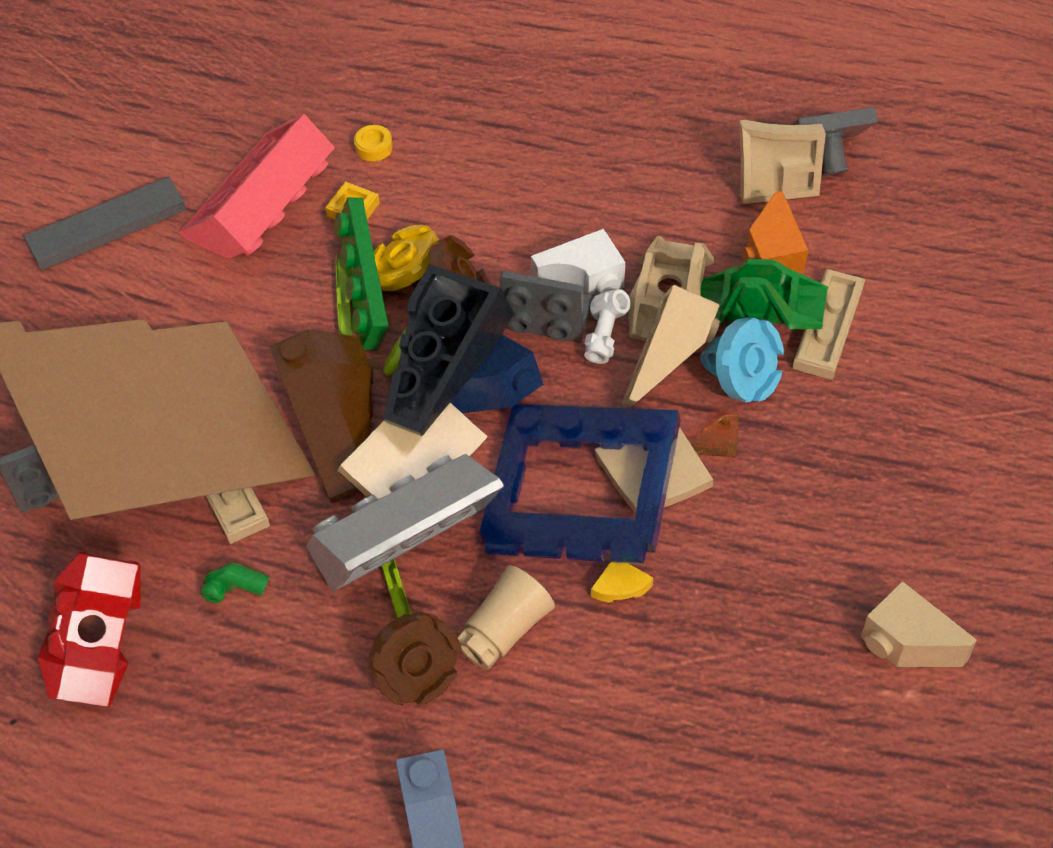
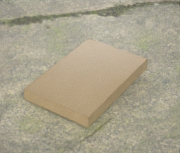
[338,403,488,500]

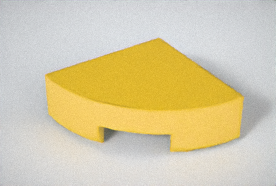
[591,556,653,603]

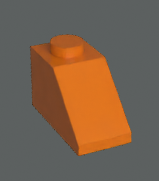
[742,191,808,275]

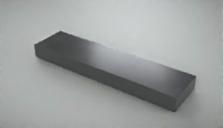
[24,176,186,271]

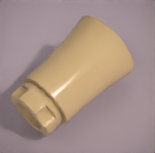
[457,565,555,670]

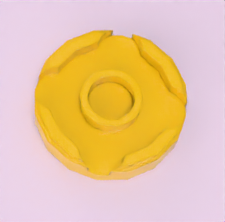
[374,225,440,291]

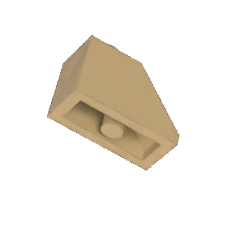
[861,581,977,667]

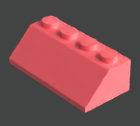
[178,113,335,259]

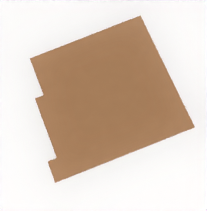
[0,319,316,520]

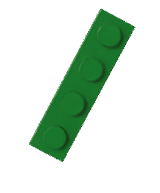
[334,197,388,350]

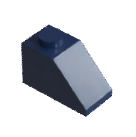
[450,335,544,413]

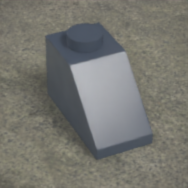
[396,749,464,848]

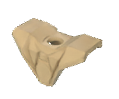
[628,236,714,341]

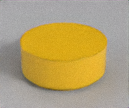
[354,125,393,162]

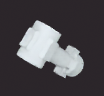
[584,288,630,364]

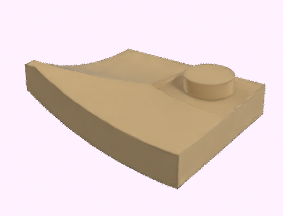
[739,120,826,204]
[595,412,713,515]

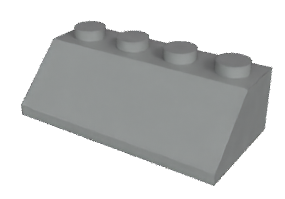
[306,453,504,593]

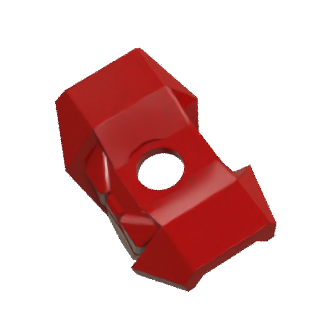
[37,551,141,707]

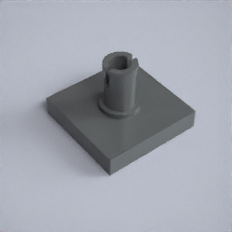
[791,107,878,176]

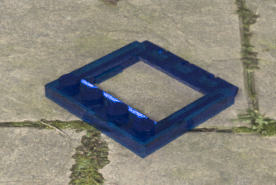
[479,404,681,564]

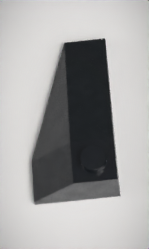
[383,264,514,436]

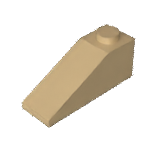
[620,285,720,410]

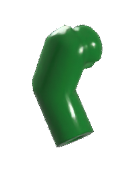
[201,563,270,603]

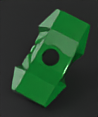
[700,259,828,329]

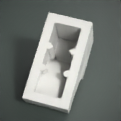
[531,229,626,300]

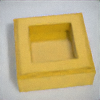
[325,181,380,220]

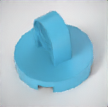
[700,317,784,402]

